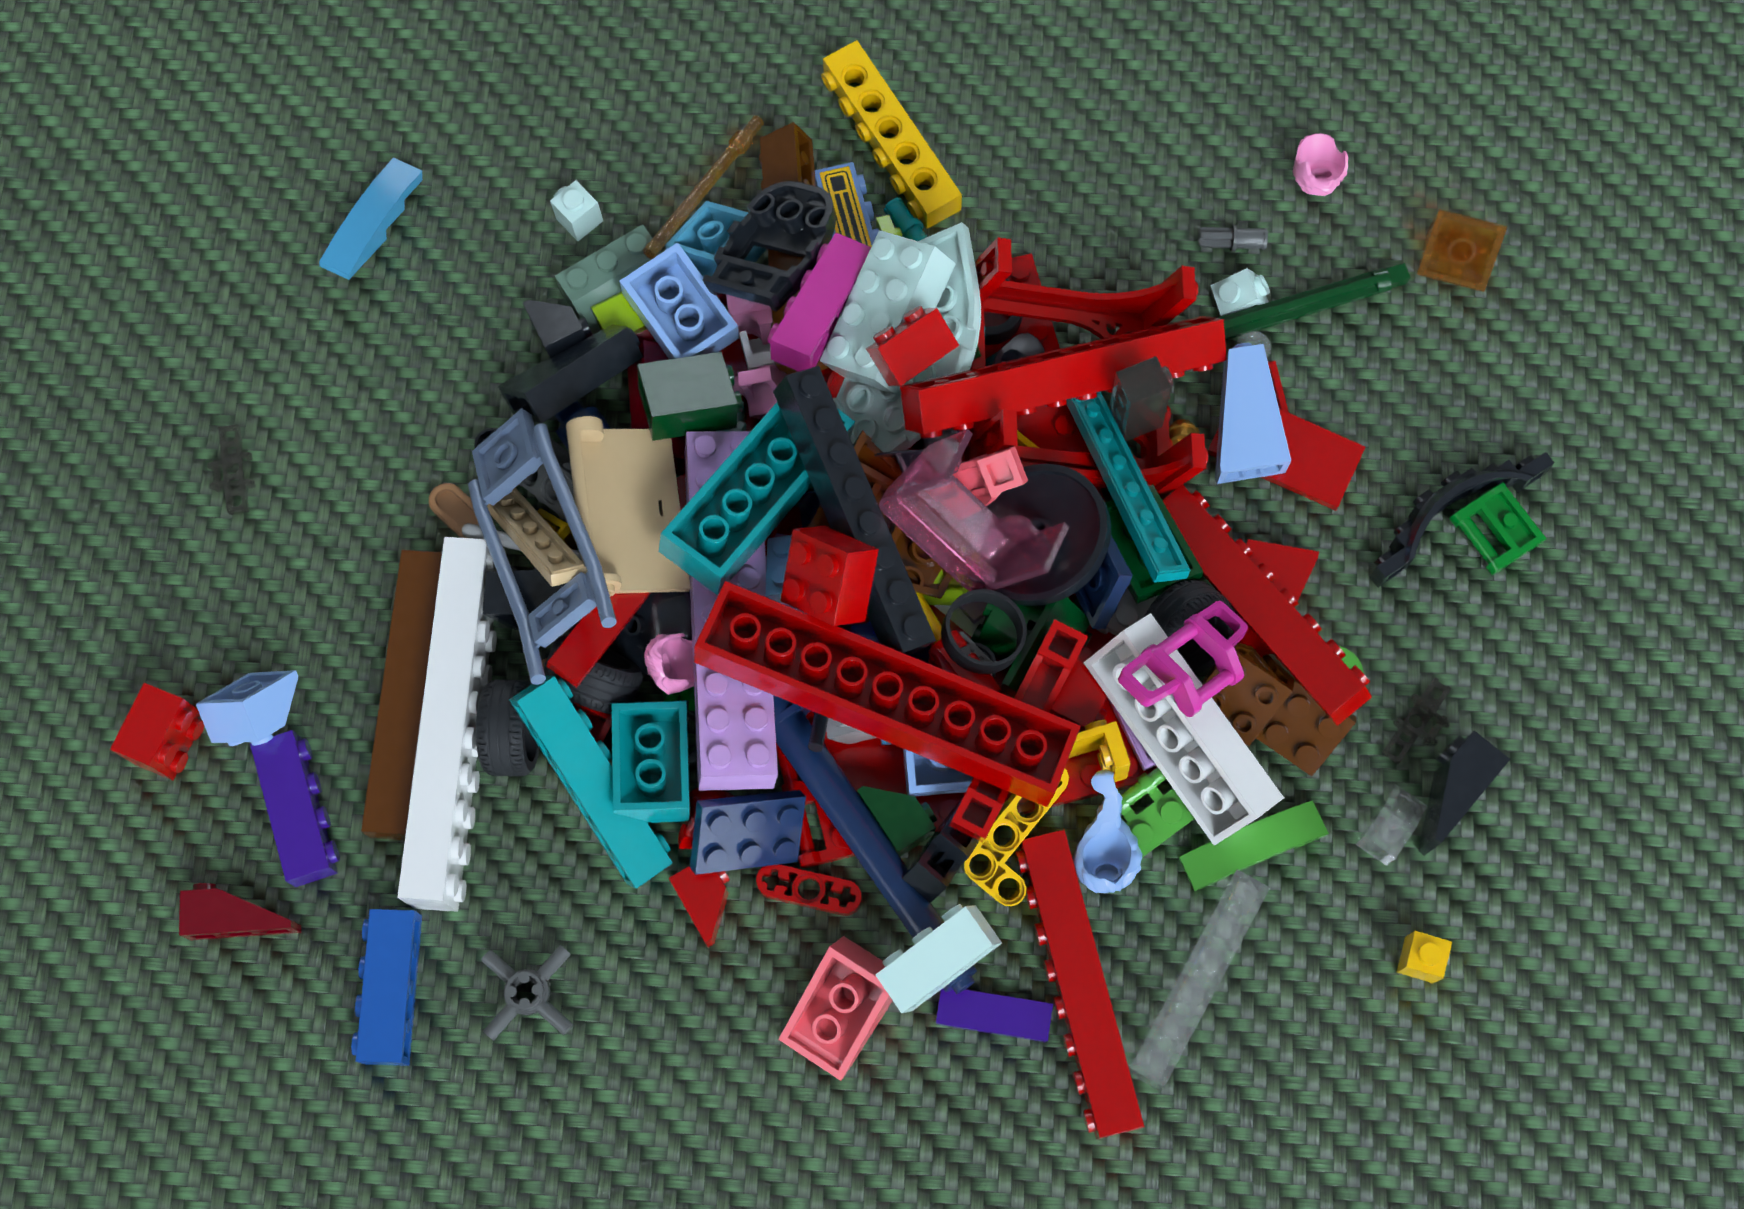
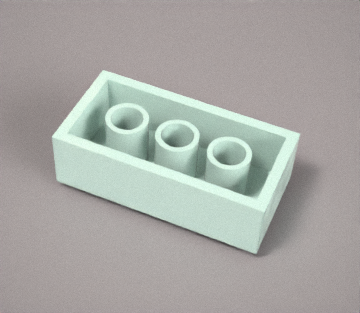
[820,230,956,395]

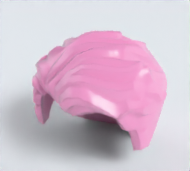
[1292,133,1348,196]
[644,633,694,695]

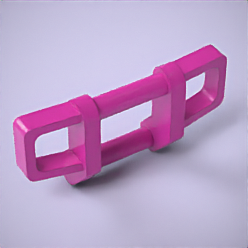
[1118,601,1248,717]

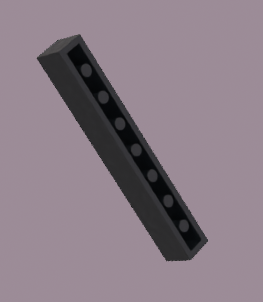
[773,366,936,656]

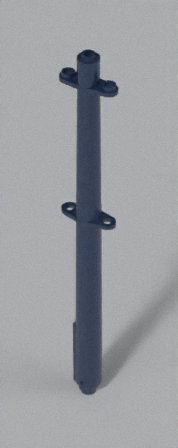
[554,400,977,994]

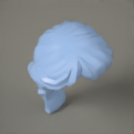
[1072,769,1143,893]

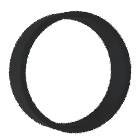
[941,589,1027,674]

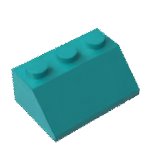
[612,701,690,823]

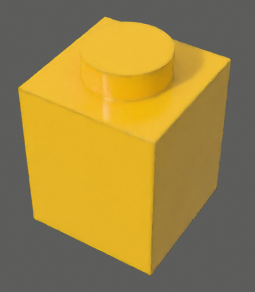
[1397,931,1452,983]

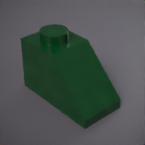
[857,786,937,856]

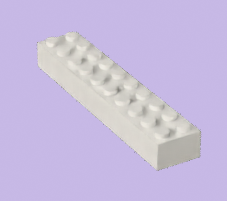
[397,537,497,912]

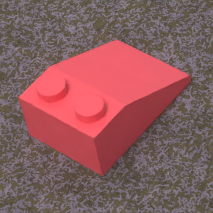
[778,936,893,1081]

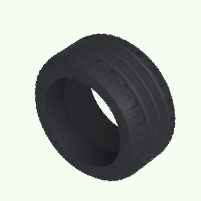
[1144,579,1235,675]
[543,637,643,714]
[476,680,539,776]

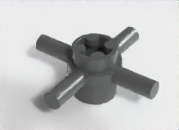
[481,945,573,1041]

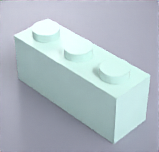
[876,904,1002,1014]

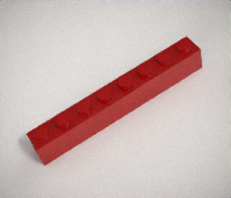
[1163,485,1372,726]
[1015,829,1145,1140]

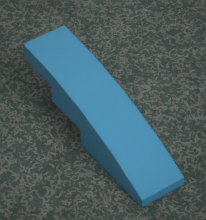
[319,157,423,280]

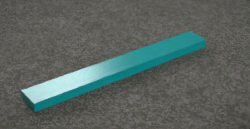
[1067,391,1191,583]

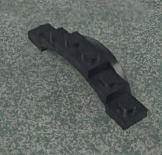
[1370,452,1555,588]

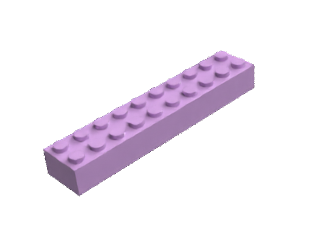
[684,431,778,791]

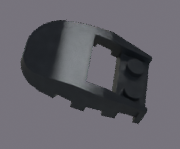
[702,181,836,312]

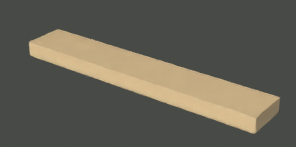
[487,487,587,587]

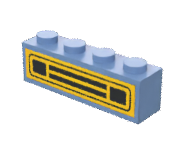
[815,162,879,247]

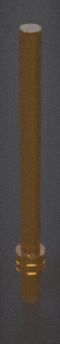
[643,115,764,259]

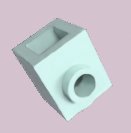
[550,180,603,241]

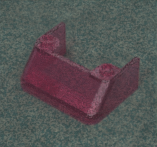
[879,429,1069,591]

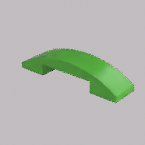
[1179,800,1329,892]

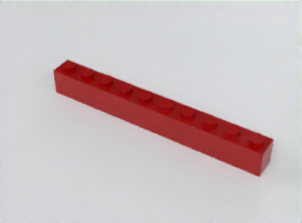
[900,316,1227,438]

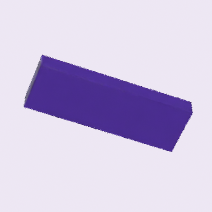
[936,988,1053,1043]

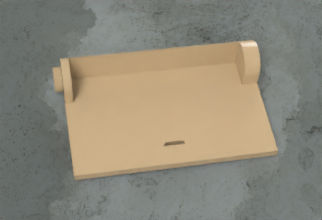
[566,416,691,597]

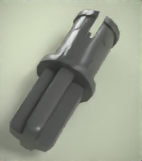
[1198,224,1268,252]

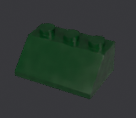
[1000,597,1093,698]

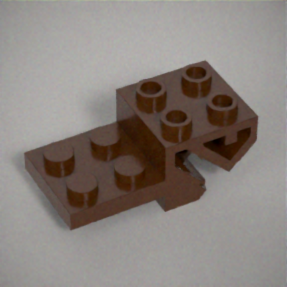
[1201,643,1357,776]

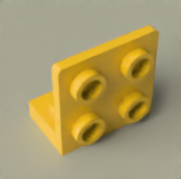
[1069,720,1130,782]

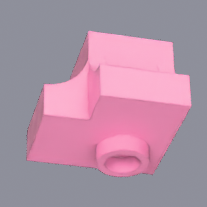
[726,294,773,345]
[732,365,787,420]

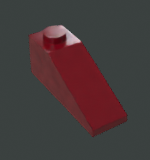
[179,883,301,940]

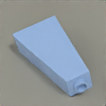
[1215,342,1291,484]

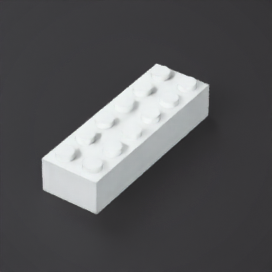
[1084,613,1284,845]

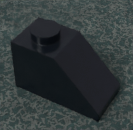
[523,300,593,358]

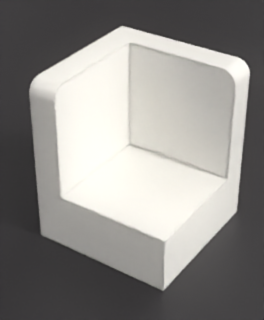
[739,331,775,370]

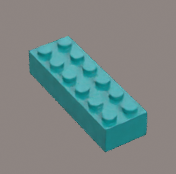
[658,402,856,596]

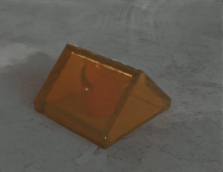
[1417,209,1507,292]

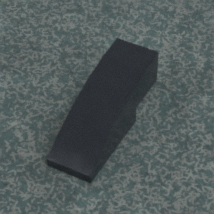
[902,794,979,903]

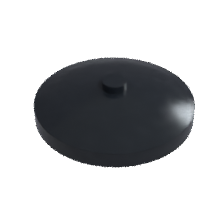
[966,464,1111,606]

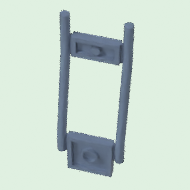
[468,408,617,685]

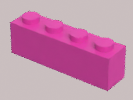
[767,233,871,371]

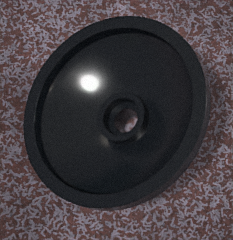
[612,592,692,677]

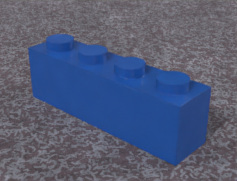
[351,909,422,1066]

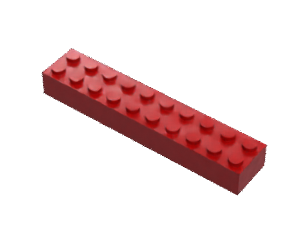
[694,581,1081,807]

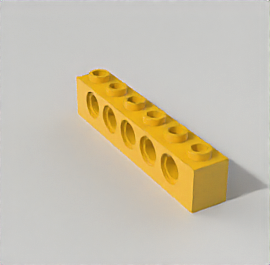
[821,40,962,229]

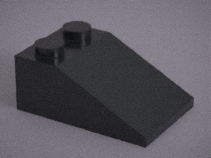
[1418,730,1510,856]

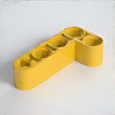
[961,769,1069,906]

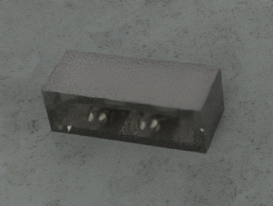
[1110,356,1174,441]

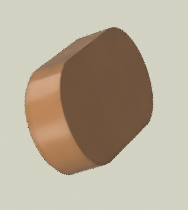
[429,483,479,538]

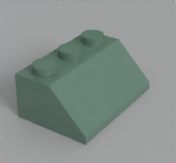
[555,224,662,335]

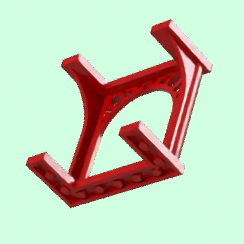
[960,237,1208,499]

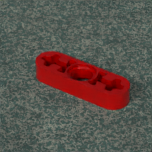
[756,864,862,916]

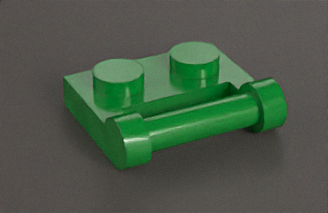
[1449,482,1547,576]

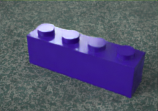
[250,730,340,887]

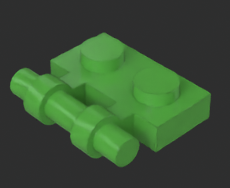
[1121,767,1195,858]

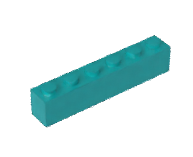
[509,675,672,889]

